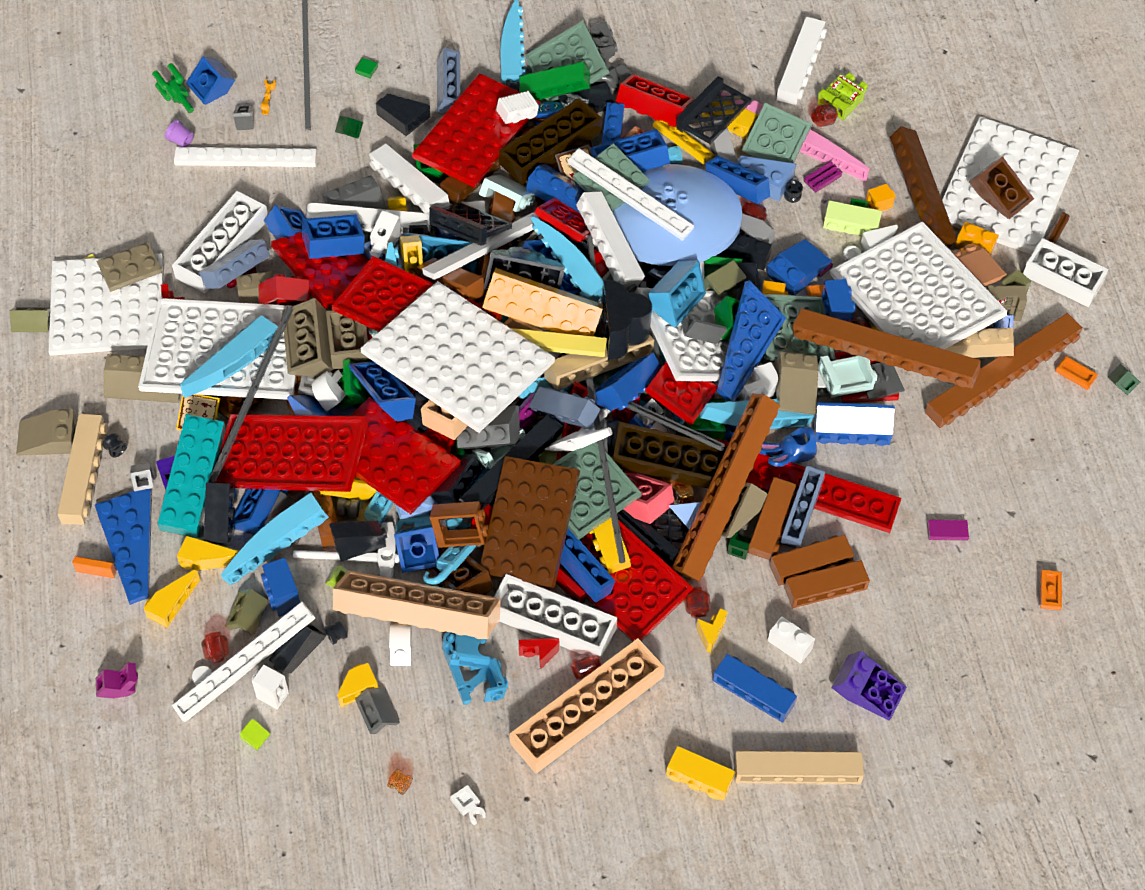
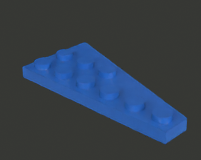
[717,281,786,402]
[94,488,152,605]

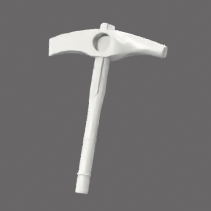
[545,408,612,451]
[293,522,400,578]

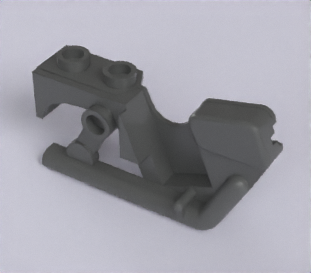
[590,22,631,89]

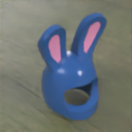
[760,426,817,467]

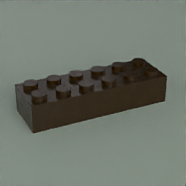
[499,98,602,185]
[610,422,727,489]

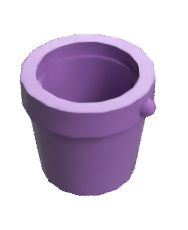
[165,120,194,147]

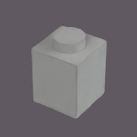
[130,463,154,491]

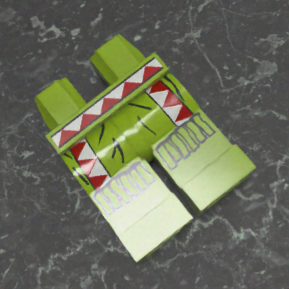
[817,73,868,121]

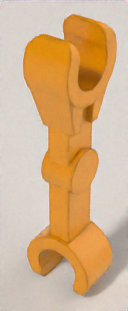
[261,79,276,115]

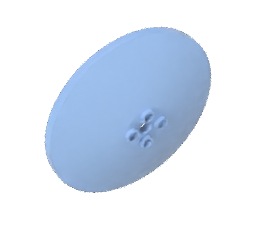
[612,164,742,266]

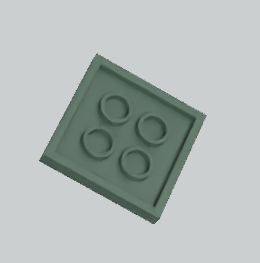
[742,103,812,163]
[573,143,649,212]

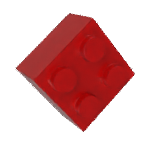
[258,274,310,306]

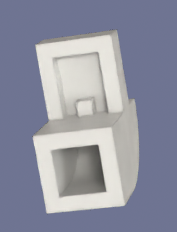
[741,362,778,400]
[312,370,346,412]
[389,621,412,666]

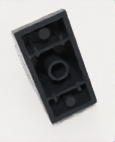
[483,247,565,290]
[601,280,652,360]

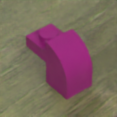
[95,662,138,698]

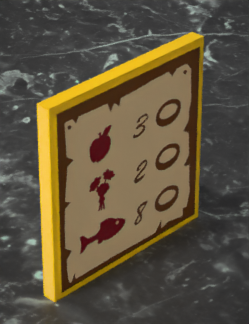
[176,394,220,430]

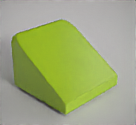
[325,565,348,588]
[239,719,270,751]

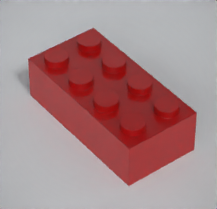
[616,74,695,127]

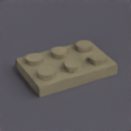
[97,242,162,292]

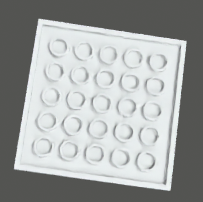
[49,253,163,356]
[634,288,763,381]

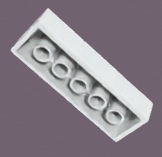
[172,191,268,293]
[494,574,617,662]

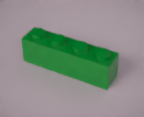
[520,62,590,100]

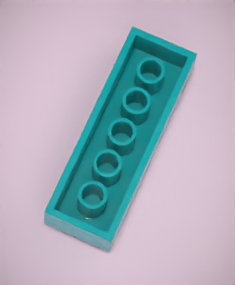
[157,414,226,538]

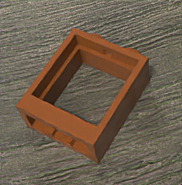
[430,501,489,548]

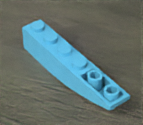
[500,0,525,85]
[530,217,603,302]
[180,315,278,398]
[700,399,815,429]
[221,493,329,585]

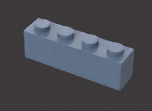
[437,48,460,114]
[199,239,271,289]
[529,387,600,430]
[781,466,825,548]

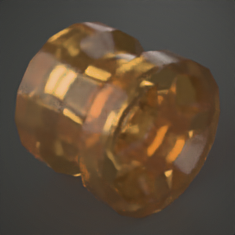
[673,484,694,504]
[387,768,413,795]

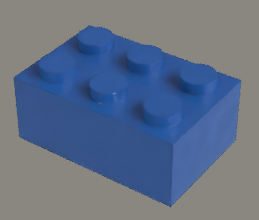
[302,214,365,259]

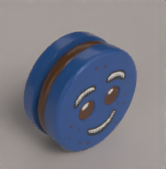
[533,102,564,126]

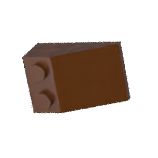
[969,156,1034,220]
[425,556,494,595]

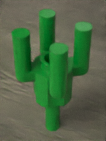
[152,63,194,113]

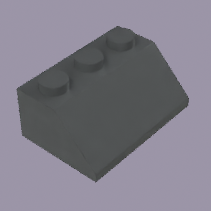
[323,175,388,210]
[457,406,520,449]

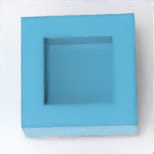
[668,146,683,164]

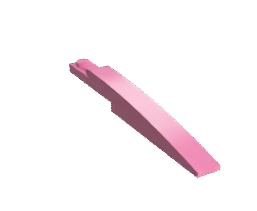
[721,92,870,182]

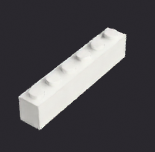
[777,17,827,105]
[369,144,450,214]
[576,192,645,289]

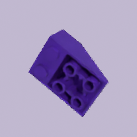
[831,651,907,721]

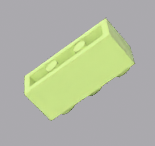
[823,201,882,236]

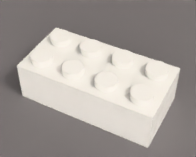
[1023,238,1109,307]

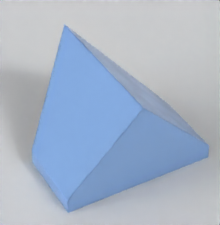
[669,502,702,529]

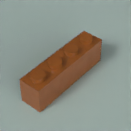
[417,258,486,301]
[748,477,797,561]
[770,535,854,586]
[784,560,870,609]

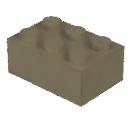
[326,311,370,370]

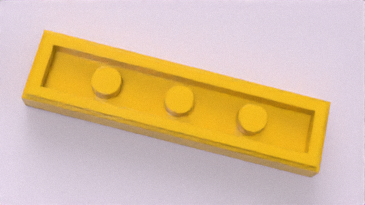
[652,121,716,164]

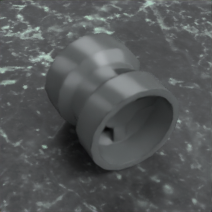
[337,497,360,519]

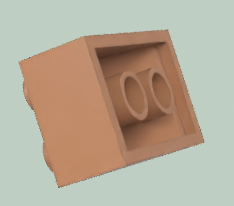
[951,243,1007,287]

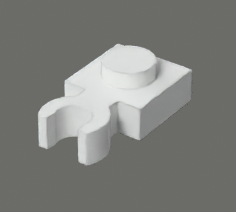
[450,785,486,825]

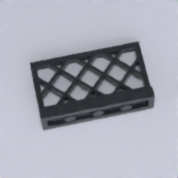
[676,76,752,145]
[429,202,512,246]
[618,508,689,566]

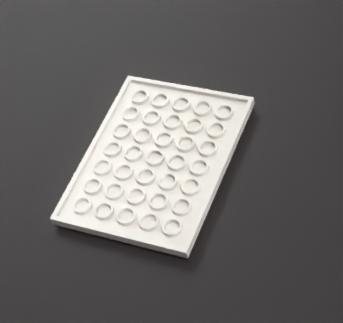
[942,116,1079,255]
[830,222,1007,349]
[361,281,555,433]
[138,298,297,399]

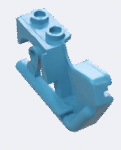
[442,632,508,705]

